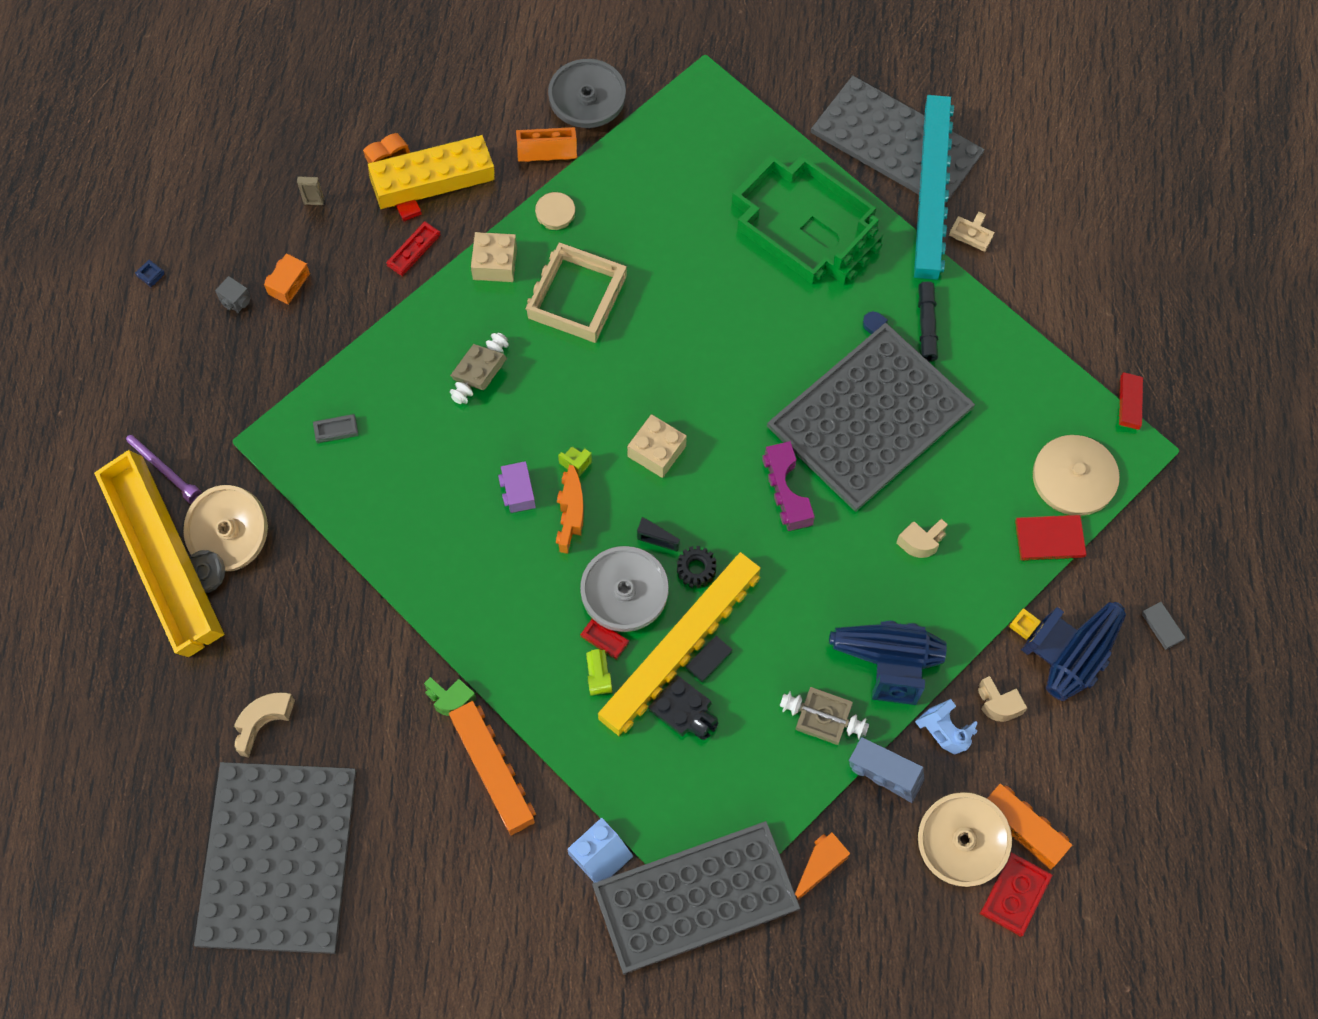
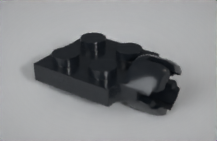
[648,675,719,740]

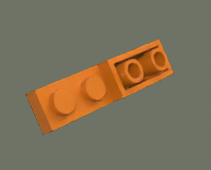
[556,465,584,554]

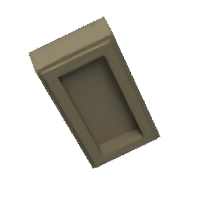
[297,177,324,205]

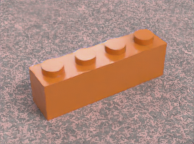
[987,784,1072,870]

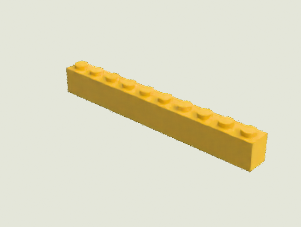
[598,552,761,736]

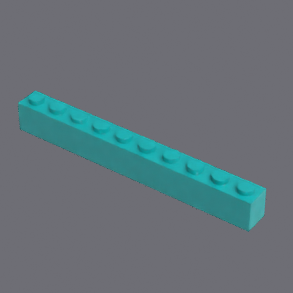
[914,95,954,280]

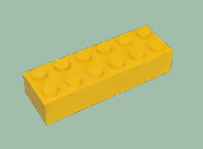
[368,135,495,209]

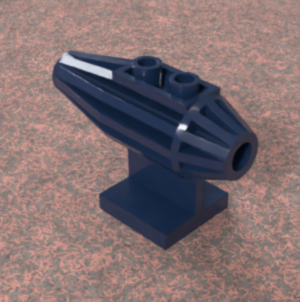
[1021,602,1126,701]
[829,621,947,705]

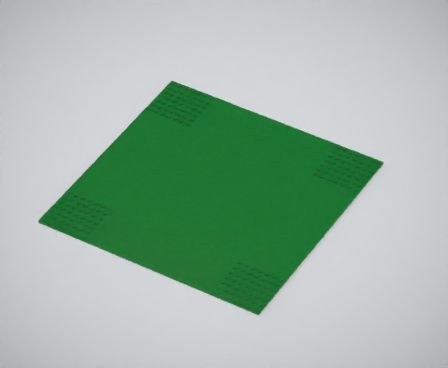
[233,55,1179,864]

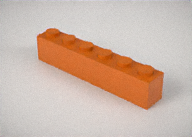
[449,701,536,836]

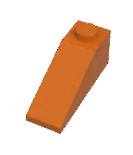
[795,833,850,901]

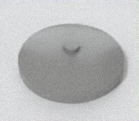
[580,546,668,632]

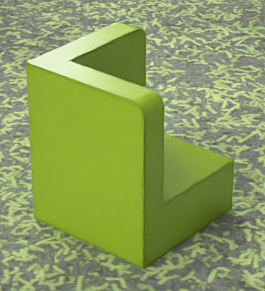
[558,447,592,477]

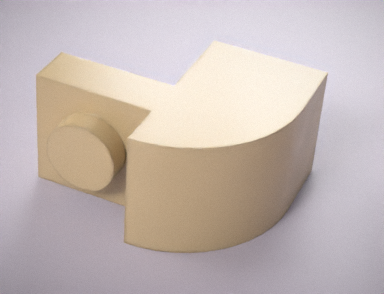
[897,519,948,558]
[978,676,1027,722]

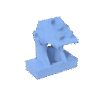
[915,699,977,755]

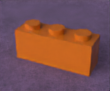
[516,127,577,162]

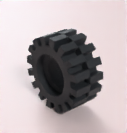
[677,546,716,588]

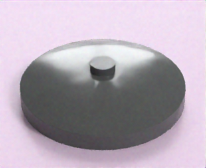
[548,59,626,128]

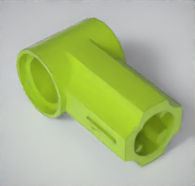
[586,649,612,696]

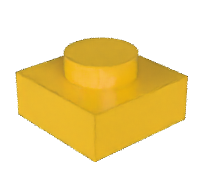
[1009,608,1041,640]

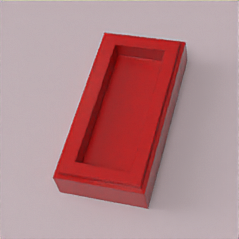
[580,619,629,660]

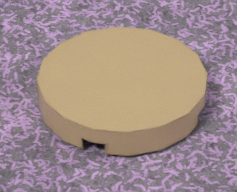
[535,192,575,230]

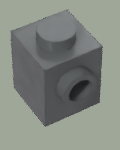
[215,276,251,313]

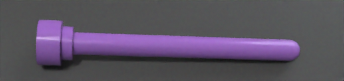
[126,435,202,504]

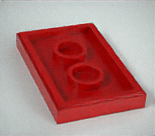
[1015,515,1086,560]
[980,852,1053,937]

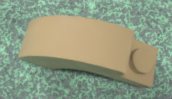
[234,693,295,758]

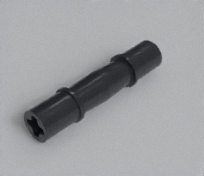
[918,282,938,362]

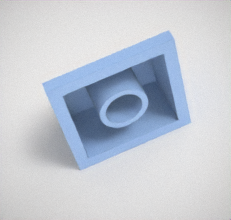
[568,818,633,883]

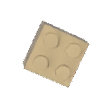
[471,232,517,282]
[627,414,687,478]

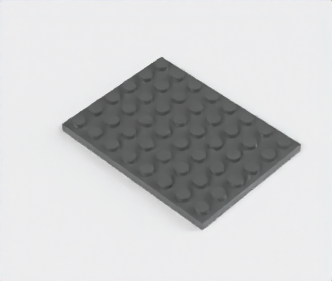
[767,323,975,512]
[194,762,357,954]

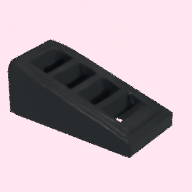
[637,517,680,552]

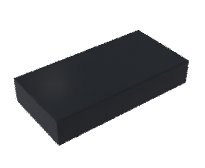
[686,636,732,683]

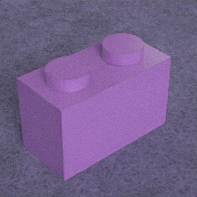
[498,461,536,513]

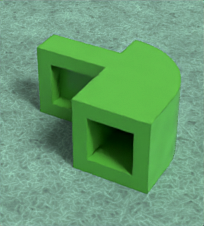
[424,677,477,716]

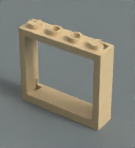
[525,243,627,343]

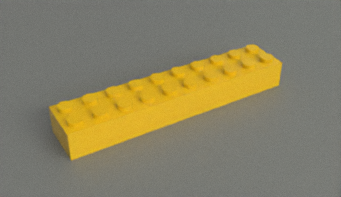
[94,450,225,657]

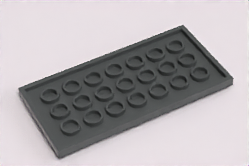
[811,75,985,207]
[592,821,800,975]

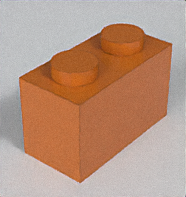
[264,254,310,305]

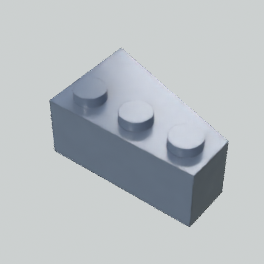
[849,737,924,803]

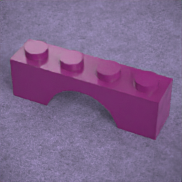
[762,441,815,531]

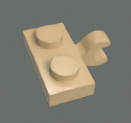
[949,212,995,252]

